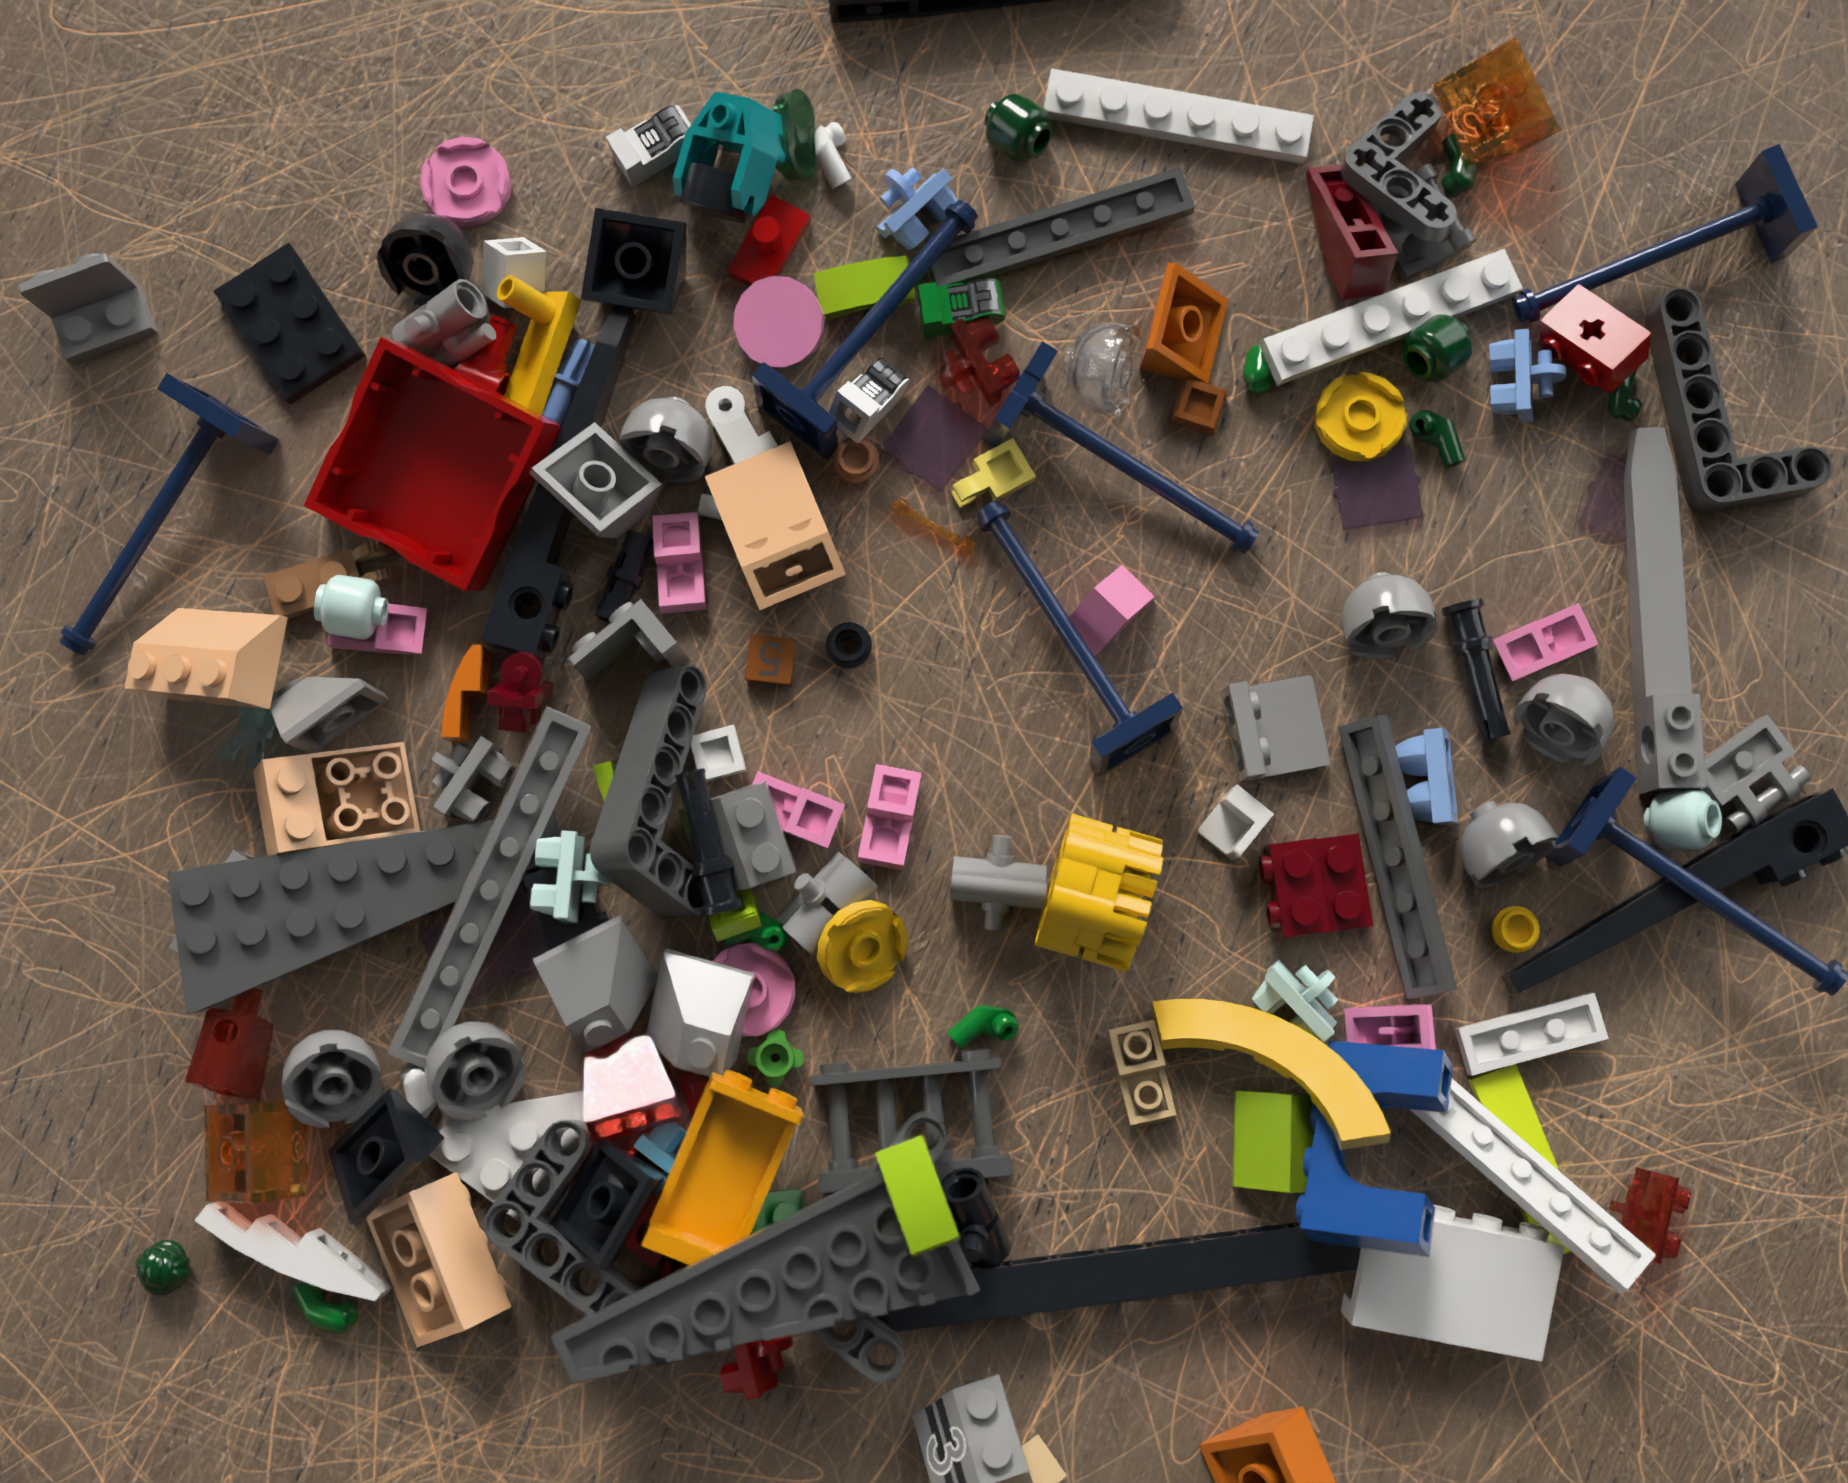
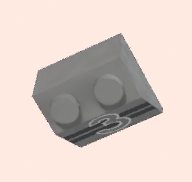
[912,1374,1033,1483]

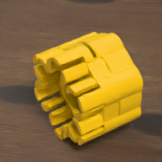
[1034,813,1163,972]

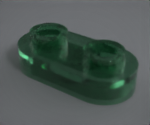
[772,89,815,181]

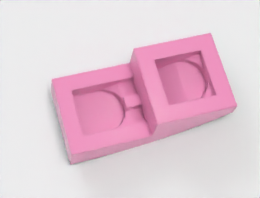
[652,512,707,614]
[1493,603,1599,682]
[327,604,427,655]
[857,764,922,871]
[753,771,845,848]

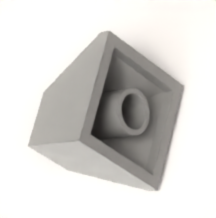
[530,422,662,538]
[270,677,390,753]
[533,915,658,1054]
[645,948,755,1077]

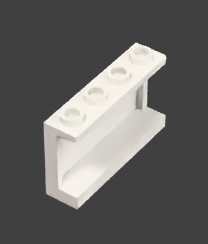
[1341,1205,1565,1361]

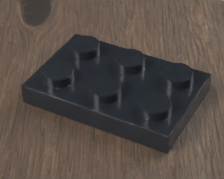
[213,242,366,405]

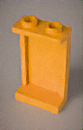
[642,1070,804,1265]

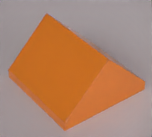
[1140,262,1229,384]

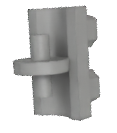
[431,736,516,823]

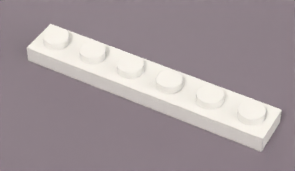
[1044,68,1314,164]
[1259,249,1523,386]
[1410,1079,1656,1294]

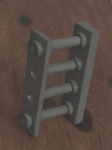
[810,1049,1012,1193]

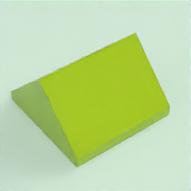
[1232,1090,1315,1193]

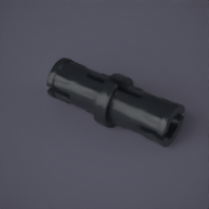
[594,530,654,624]

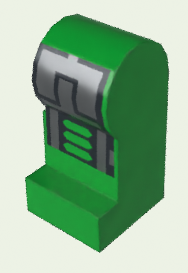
[918,279,1006,339]

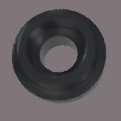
[826,622,872,669]

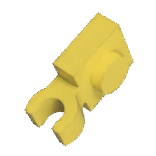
[951,438,1036,508]

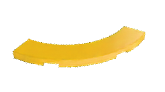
[1152,999,1391,1150]

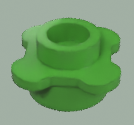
[747,1029,804,1086]

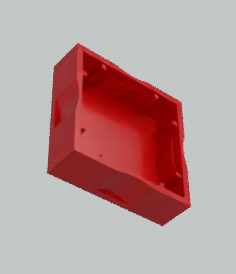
[303,337,561,591]

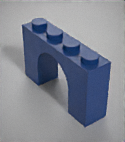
[1296,1040,1453,1257]

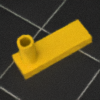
[496,275,582,415]

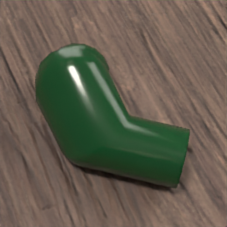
[1441,131,1479,198]
[1608,368,1642,422]
[1409,410,1466,468]

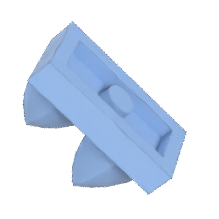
[1395,728,1459,825]

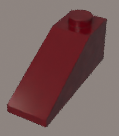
[1306,164,1398,300]

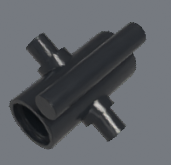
[941,1168,1011,1269]

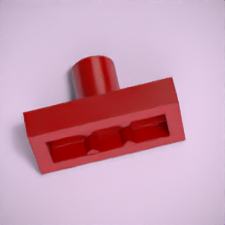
[727,194,811,287]

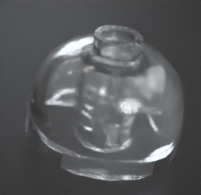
[1061,322,1141,416]

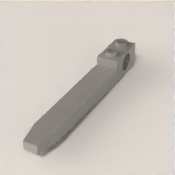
[1624,427,1707,795]

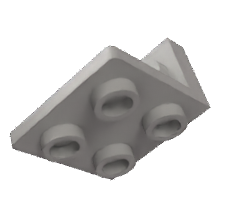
[18,253,158,364]
[567,599,688,680]
[1221,675,1330,782]

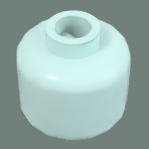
[314,575,389,639]
[1644,789,1722,850]

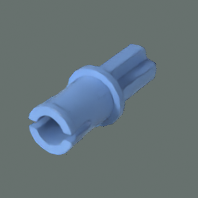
[542,339,595,427]

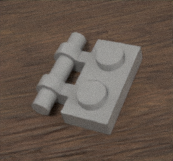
[1702,715,1811,833]

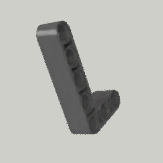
[1645,287,1833,513]
[590,664,707,918]
[809,1111,947,1383]
[484,1120,675,1366]

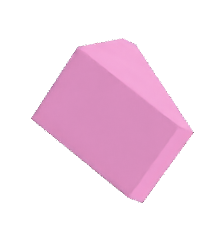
[1069,565,1155,657]
[1344,1004,1436,1050]

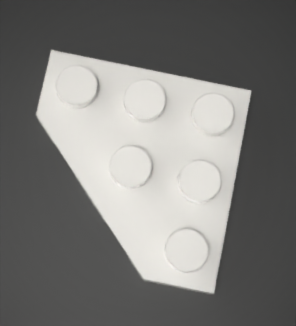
[429,1090,627,1223]

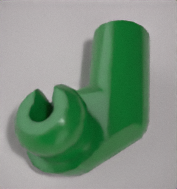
[1242,330,1284,394]
[725,912,789,952]
[947,1005,1019,1050]
[291,1282,359,1334]

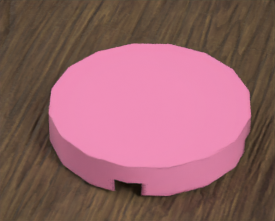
[420,137,512,228]
[733,276,825,368]
[713,943,796,1037]

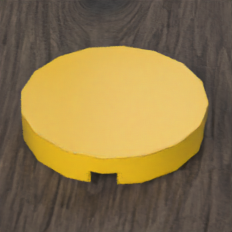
[1314,372,1407,462]
[817,900,908,993]

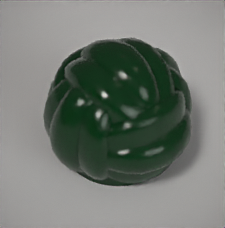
[135,1240,191,1296]

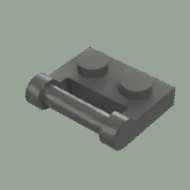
[1371,164,1477,283]

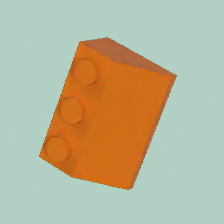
[1199,1406,1336,1483]

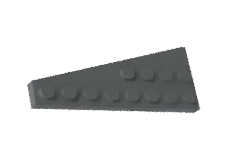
[167,810,559,1014]
[551,1170,980,1384]

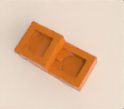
[441,645,491,743]

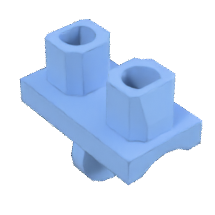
[876,167,957,250]
[1489,329,1566,422]

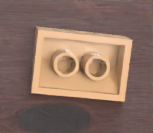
[124,608,288,709]
[366,1172,512,1347]

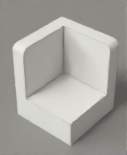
[482,237,546,308]
[1197,784,1274,861]

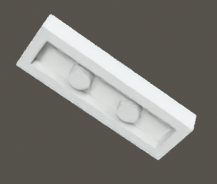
[1454,993,1609,1075]

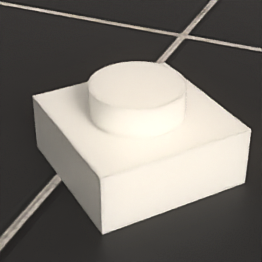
[691,725,747,782]

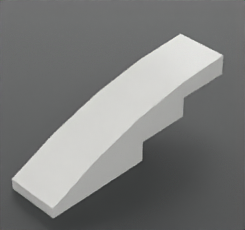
[194,1200,393,1301]

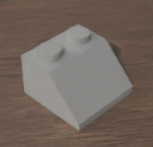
[678,780,796,892]

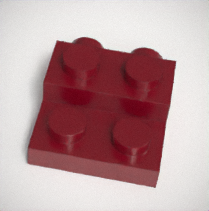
[1258,833,1373,939]

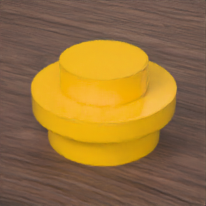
[1491,906,1540,953]

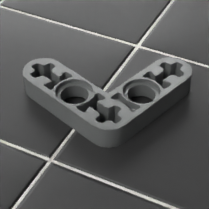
[1341,92,1457,243]

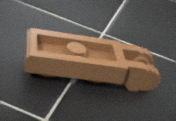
[263,541,400,620]

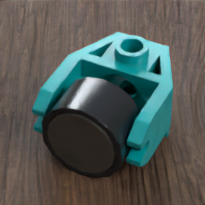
[673,92,785,223]

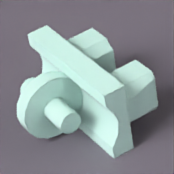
[530,831,612,923]
[1252,959,1338,1042]

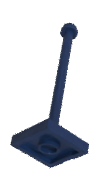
[1512,144,1818,323]
[752,199,978,460]
[982,341,1259,554]
[59,373,280,655]
[976,501,1183,777]
[1546,767,1848,996]

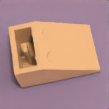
[705,441,846,610]
[253,742,420,856]

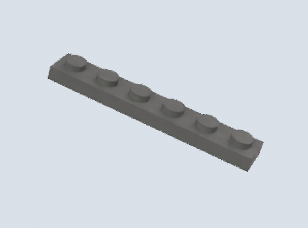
[930,167,1195,286]
[1338,714,1457,999]

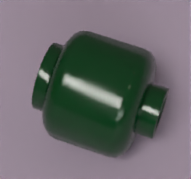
[984,93,1053,162]
[1403,314,1472,382]

